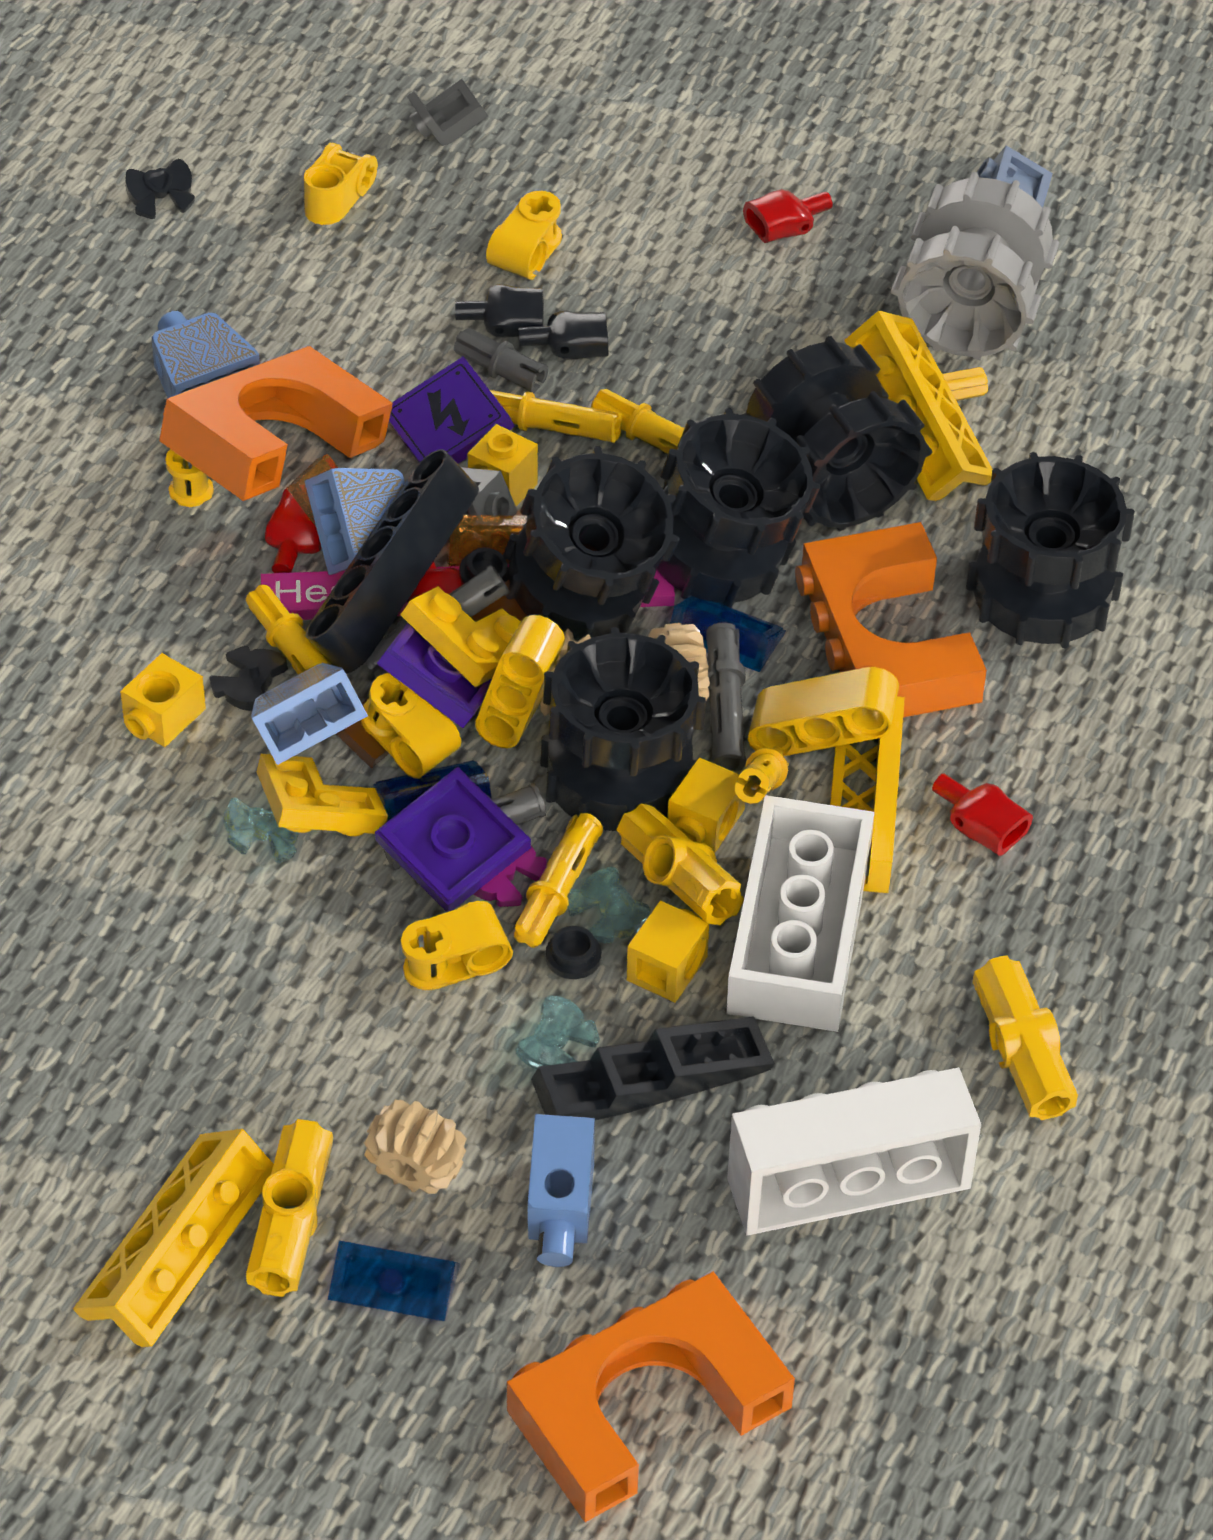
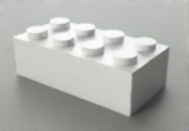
[727,795,875,1032]
[727,1067,981,1236]

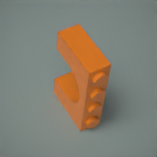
[159,346,393,501]
[795,522,987,717]
[507,1271,795,1522]

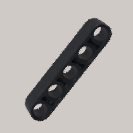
[305,449,479,674]

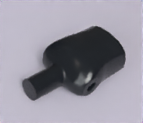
[455,284,544,338]
[518,311,609,360]

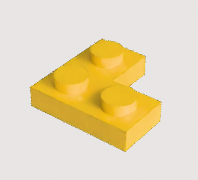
[400,587,521,687]
[256,753,388,836]

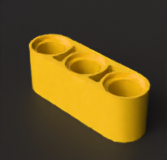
[475,615,565,748]
[748,667,899,756]

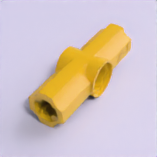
[616,804,744,925]
[973,955,1078,1120]
[246,1119,333,1297]

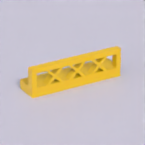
[844,310,993,501]
[830,696,905,893]
[73,1129,273,1347]

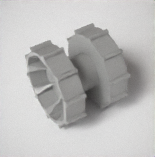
[891,172,1059,360]

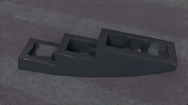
[531,1016,775,1120]

